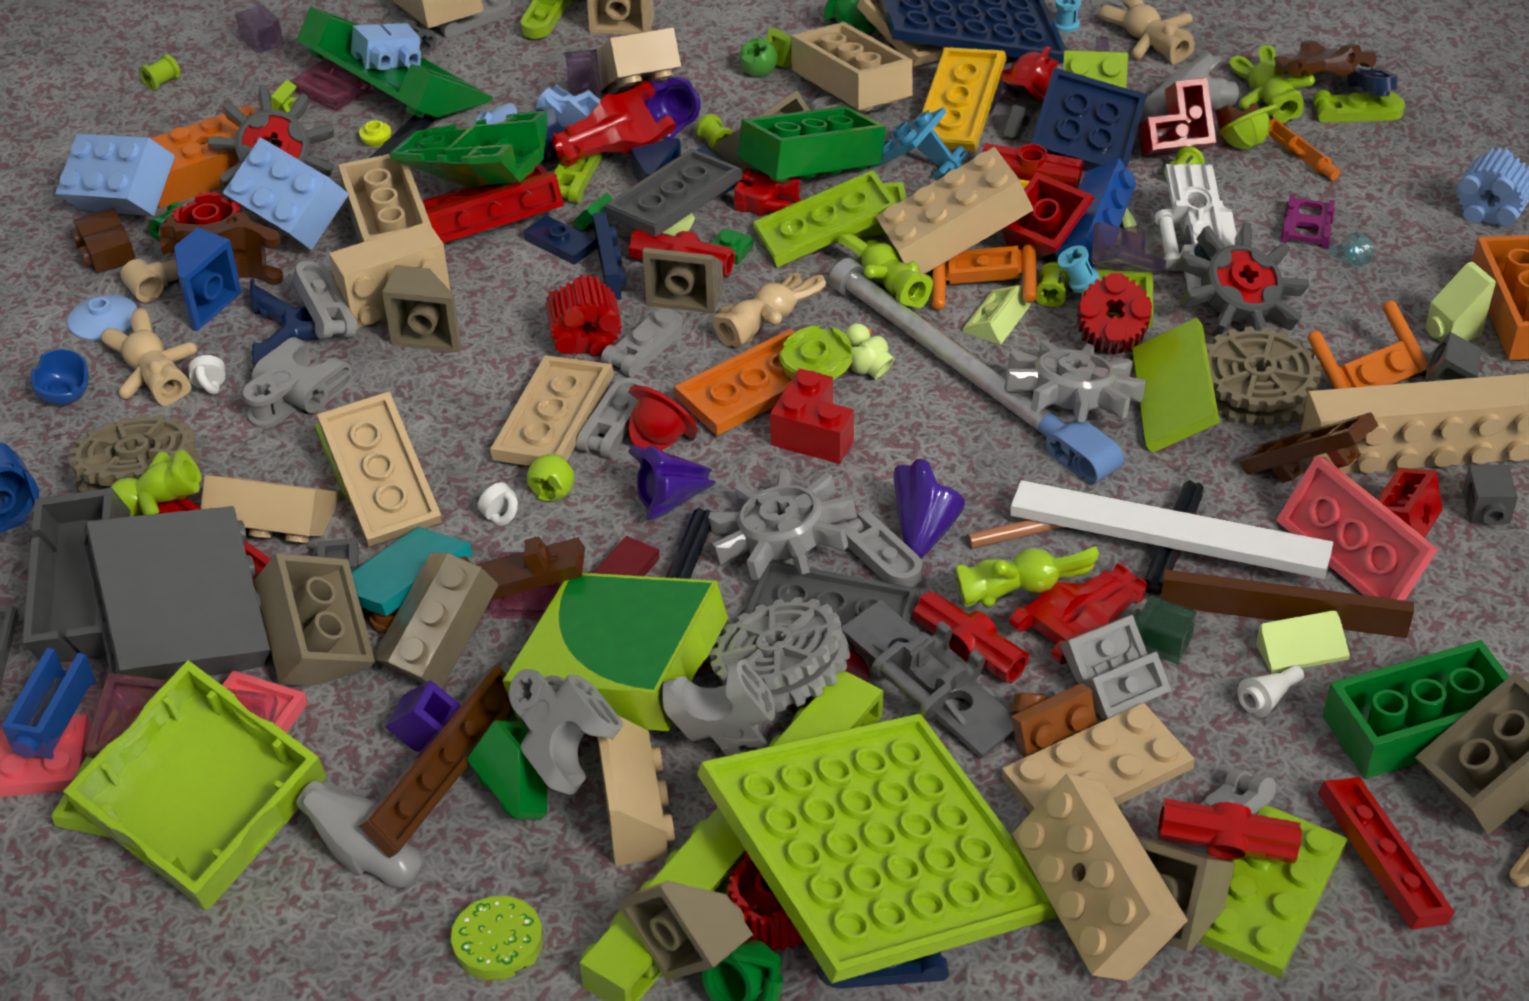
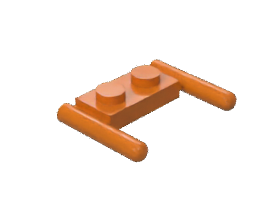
[931,245,1037,310]
[1307,300,1428,389]

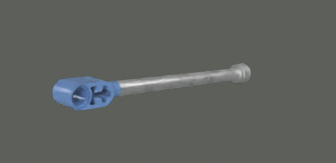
[829,258,1124,485]

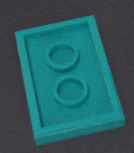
[352,527,473,616]

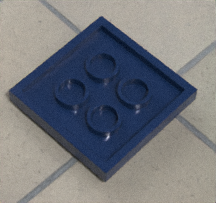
[1031,67,1147,170]

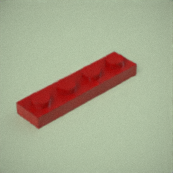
[1318,777,1455,930]

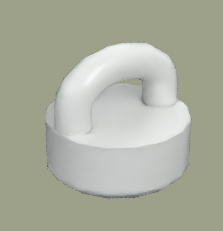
[188,355,226,394]
[477,482,518,526]

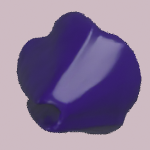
[644,76,701,139]
[629,446,715,520]
[893,459,965,559]

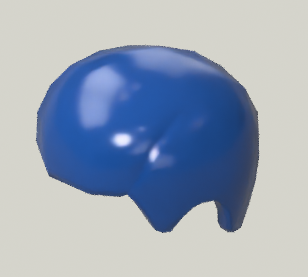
[31,349,89,406]

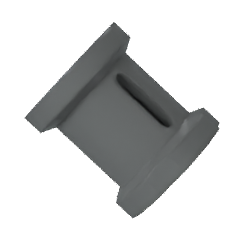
[402,19,437,56]

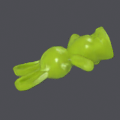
[1230,45,1315,124]
[837,233,933,308]
[110,449,201,517]
[954,546,1099,608]

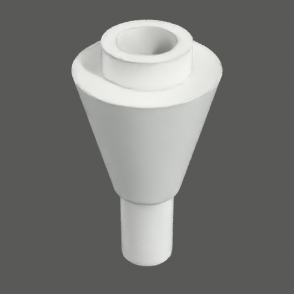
[1238,665,1304,718]

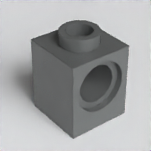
[1424,332,1482,382]
[1462,465,1518,525]

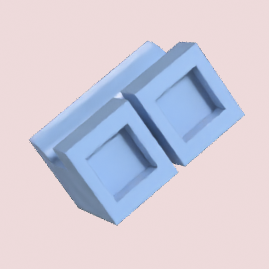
[351,23,421,70]

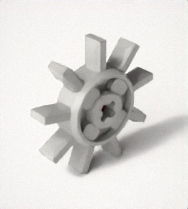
[1004,340,1146,423]
[708,469,857,580]

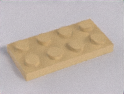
[490,355,614,466]
[317,391,442,547]
[1001,702,1195,813]

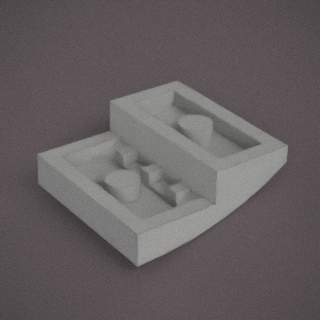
[1060,615,1172,719]

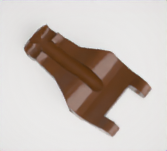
[1274,40,1376,77]
[158,212,283,285]

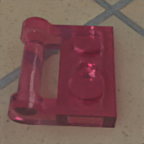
[290,59,375,111]

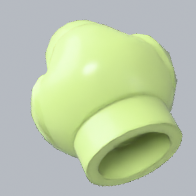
[846,323,895,380]

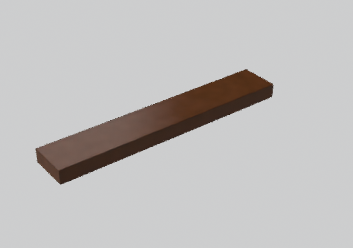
[1160,569,1414,638]
[359,664,513,858]

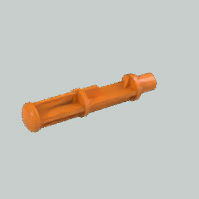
[1268,119,1341,181]

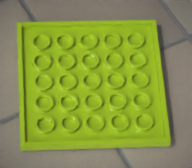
[697,713,1058,984]

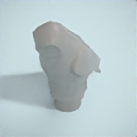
[1140,51,1239,122]
[296,781,422,888]

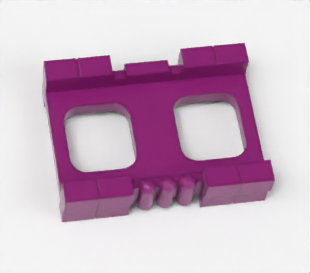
[1280,194,1335,249]

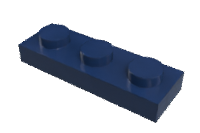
[593,212,627,300]

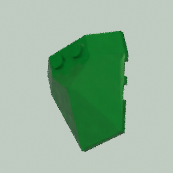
[389,111,548,189]

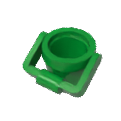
[702,940,784,1001]

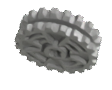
[709,597,850,712]

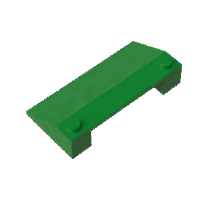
[296,6,493,118]

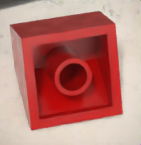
[1001,172,1094,258]

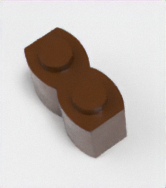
[70,207,136,273]

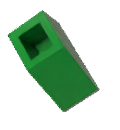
[466,720,547,820]

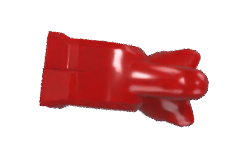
[734,168,801,215]

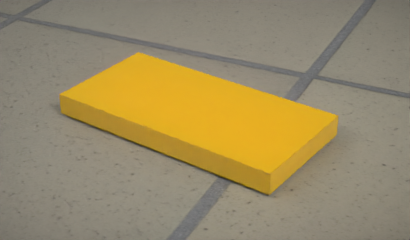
[922,47,1006,152]

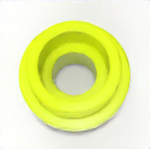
[359,120,392,147]

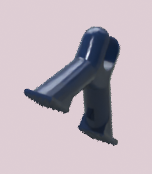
[249,279,319,368]

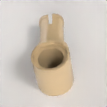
[120,258,179,303]

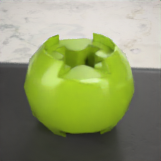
[526,454,575,501]

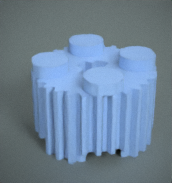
[1456,147,1529,227]

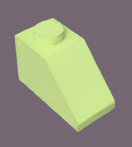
[1425,261,1496,342]

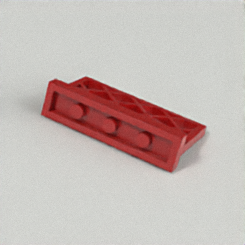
[422,164,565,243]

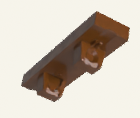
[1239,412,1379,483]
[459,536,585,600]

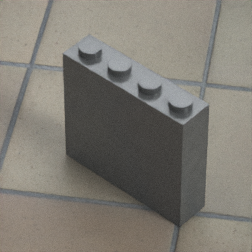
[81,506,271,688]

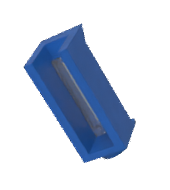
[1,647,97,760]

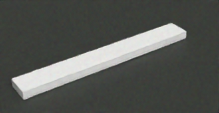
[1011,480,1333,579]

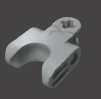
[243,337,352,428]
[663,659,775,756]
[509,669,623,795]

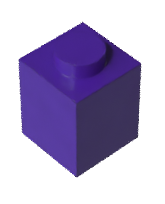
[385,680,459,752]

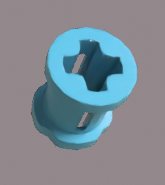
[1054,0,1081,32]
[1057,245,1100,293]

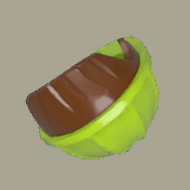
[1215,103,1279,150]

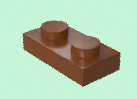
[1011,683,1097,757]

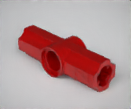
[983,143,1084,189]
[629,229,735,277]
[913,590,1029,684]
[1157,798,1302,864]

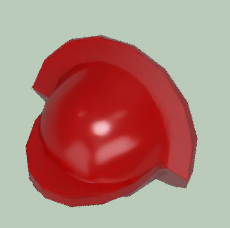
[1000,46,1059,103]
[628,385,698,450]

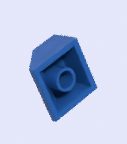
[174,227,242,331]

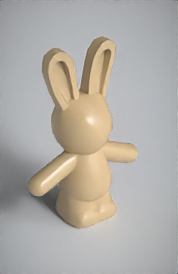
[1098,0,1194,65]
[712,273,826,348]
[101,308,197,406]

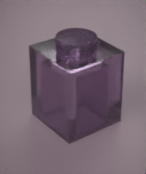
[236,4,284,54]

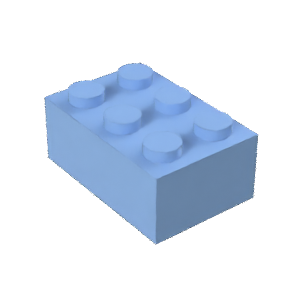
[55,134,175,216]
[223,137,349,250]

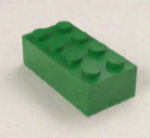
[738,106,886,182]
[1322,640,1510,779]

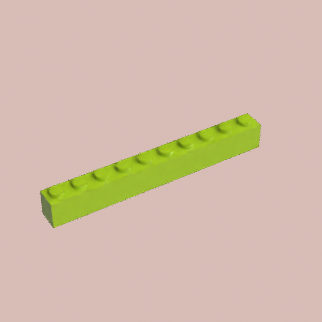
[579,671,883,1001]

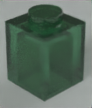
[1133,595,1197,665]

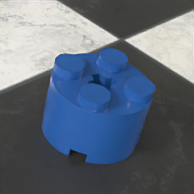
[0,443,39,533]

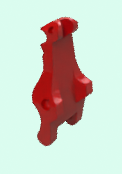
[552,81,677,167]
[1009,563,1147,664]

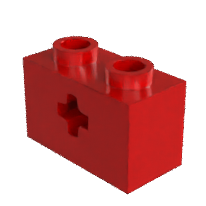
[1377,468,1443,538]

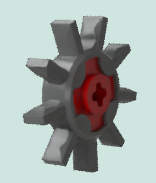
[208,85,334,189]
[1175,222,1309,337]

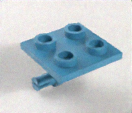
[871,108,967,181]

